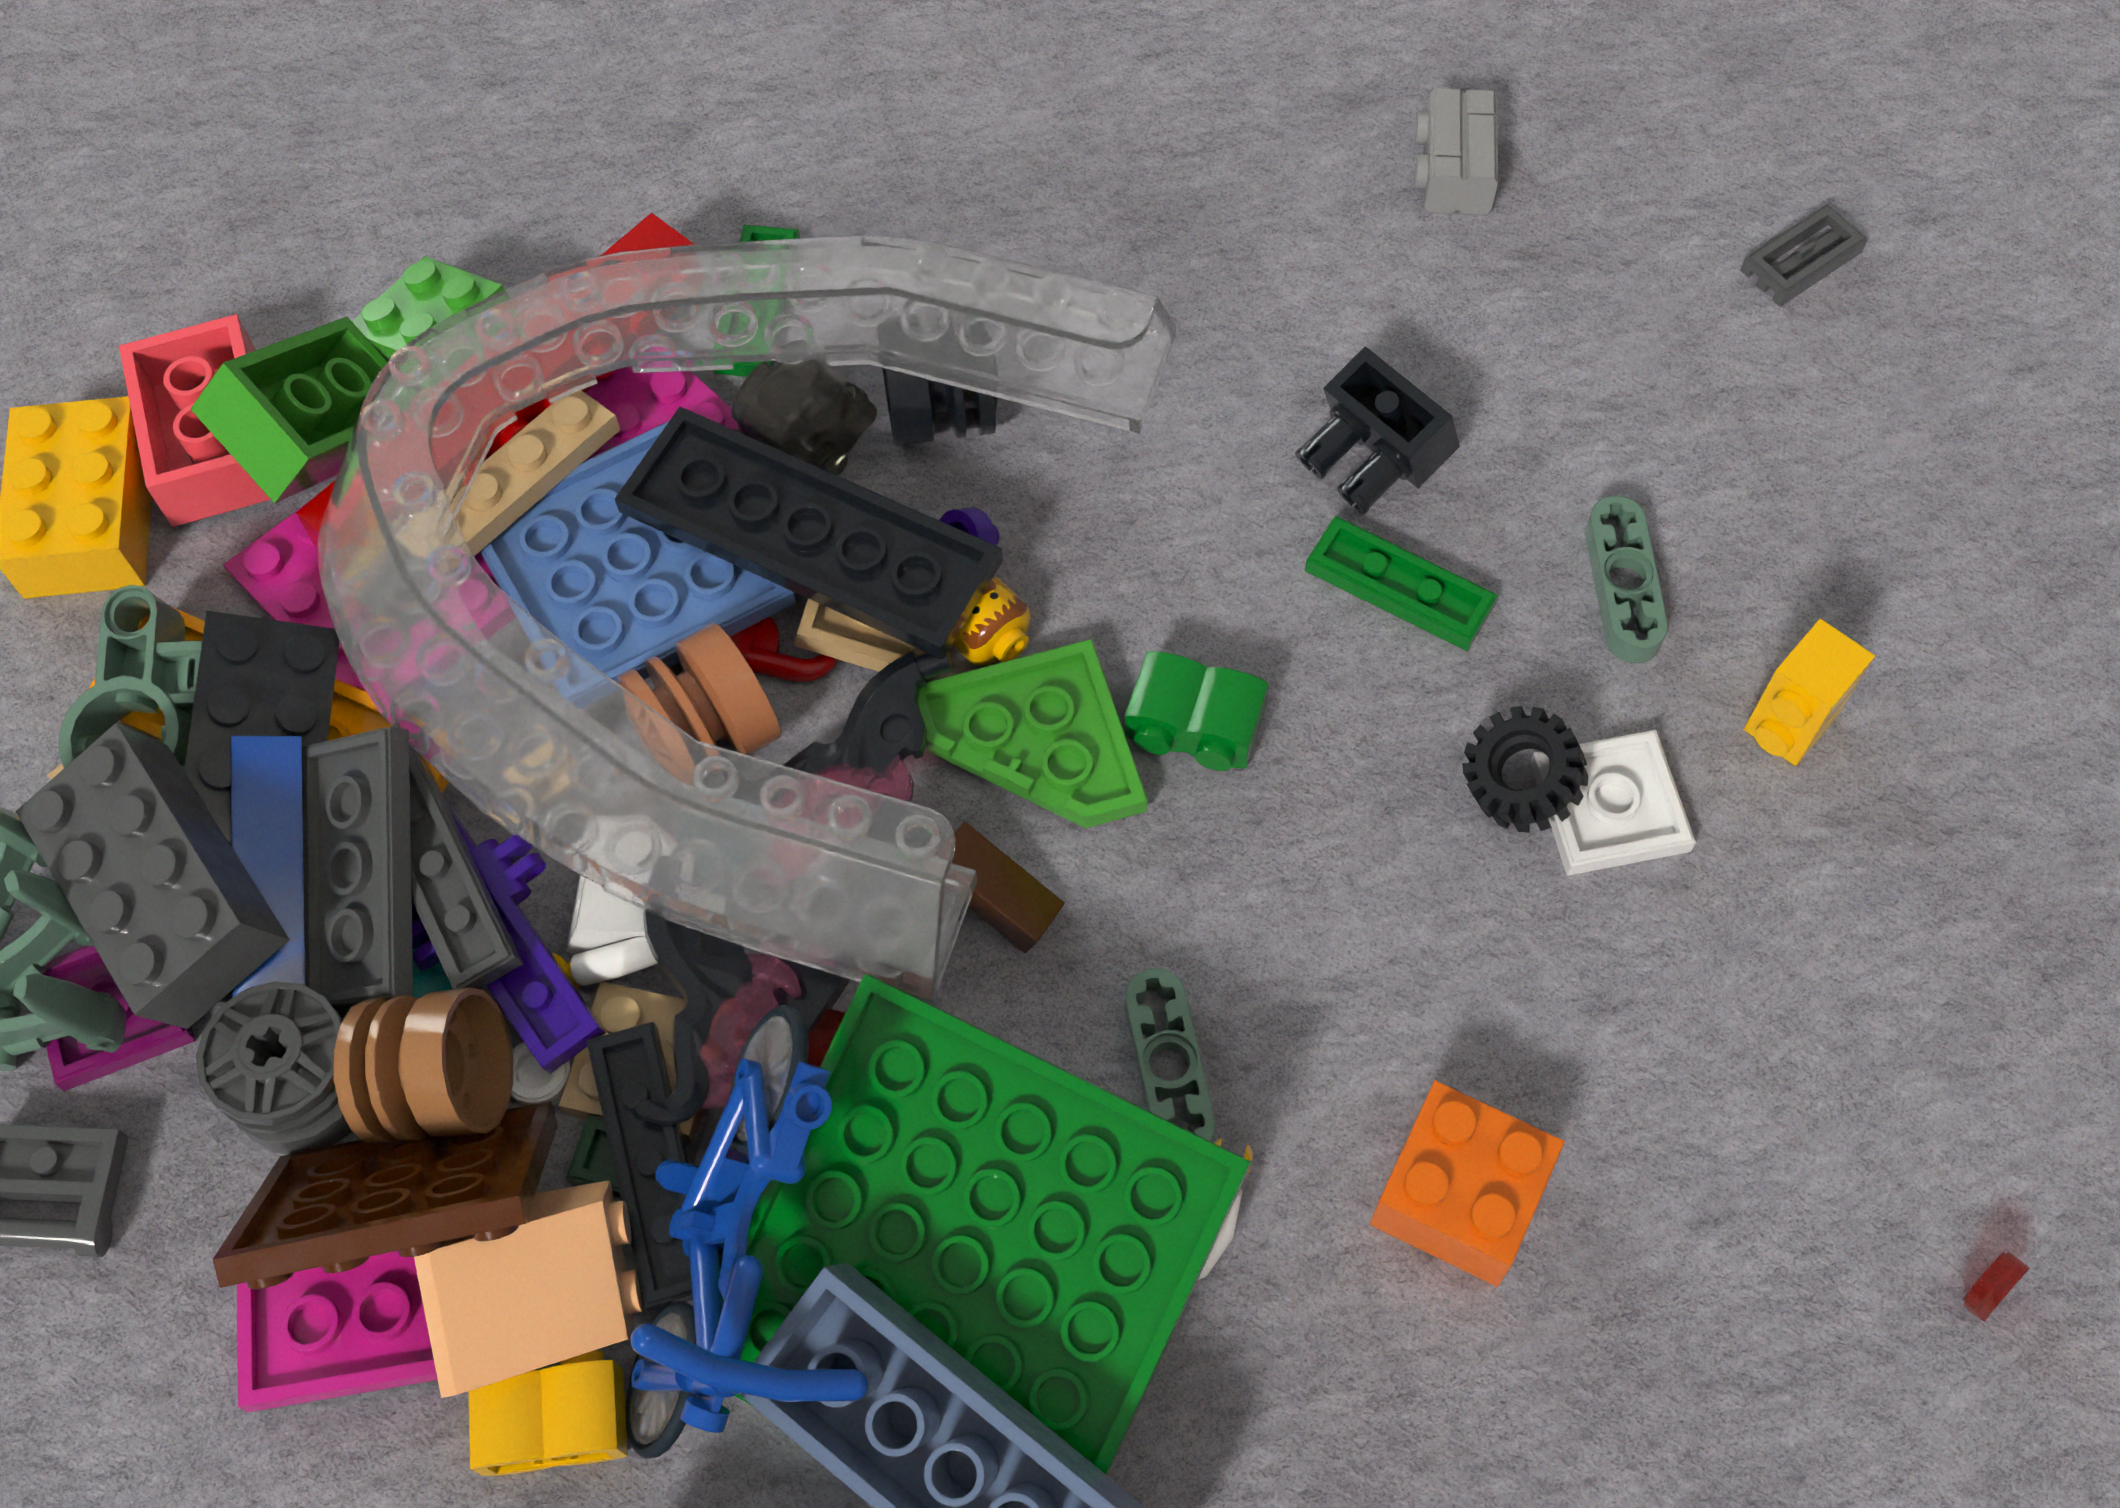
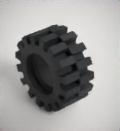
[1462,706,1589,833]

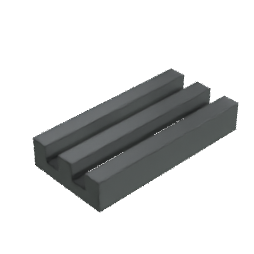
[1740,204,1868,307]

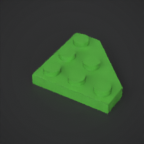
[918,639,1148,828]

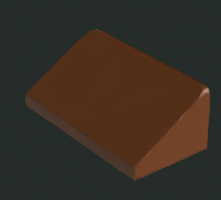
[924,821,1065,953]

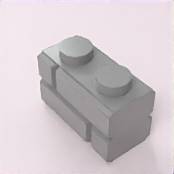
[1414,88,1498,215]

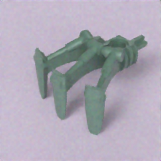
[0,807,126,1071]

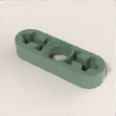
[1585,495,1668,663]
[1125,968,1215,1142]

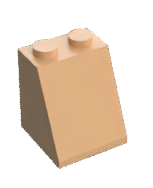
[414,1180,644,1398]

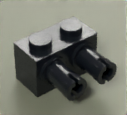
[1295,346,1460,515]

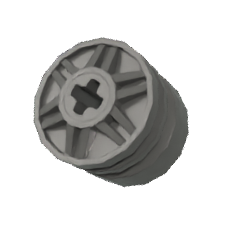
[196,981,353,1155]

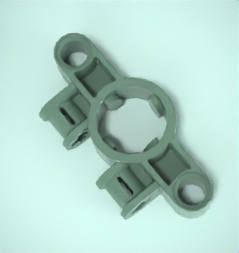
[59,585,202,770]

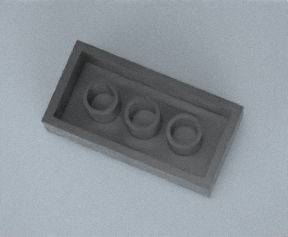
[15,723,290,1029]

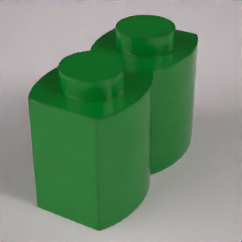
[1125,651,1269,771]

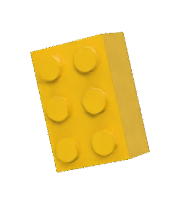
[0,396,152,599]

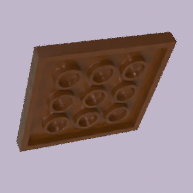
[212,1101,557,1289]

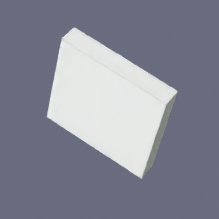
[1530,730,1696,876]

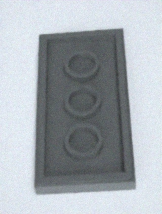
[302,727,413,1008]

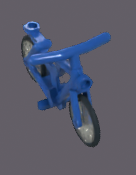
[626,1005,868,1459]

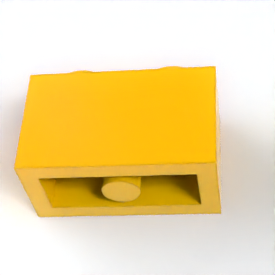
[1743,618,1875,767]

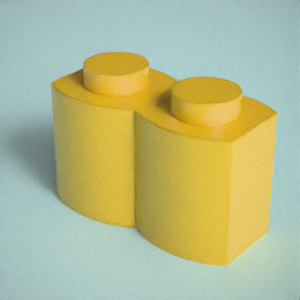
[468,1350,628,1476]

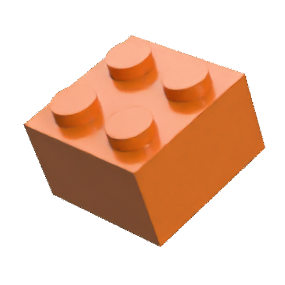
[1369,1080,1565,1287]

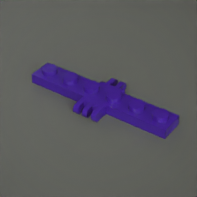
[412,796,606,1074]

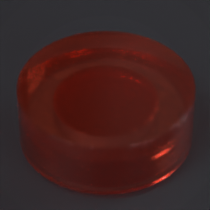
[1962,1251,2030,1322]

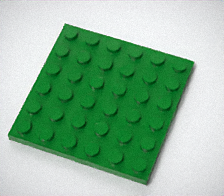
[722,974,1252,1475]

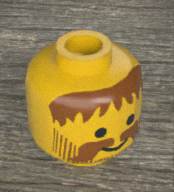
[952,576,1031,667]

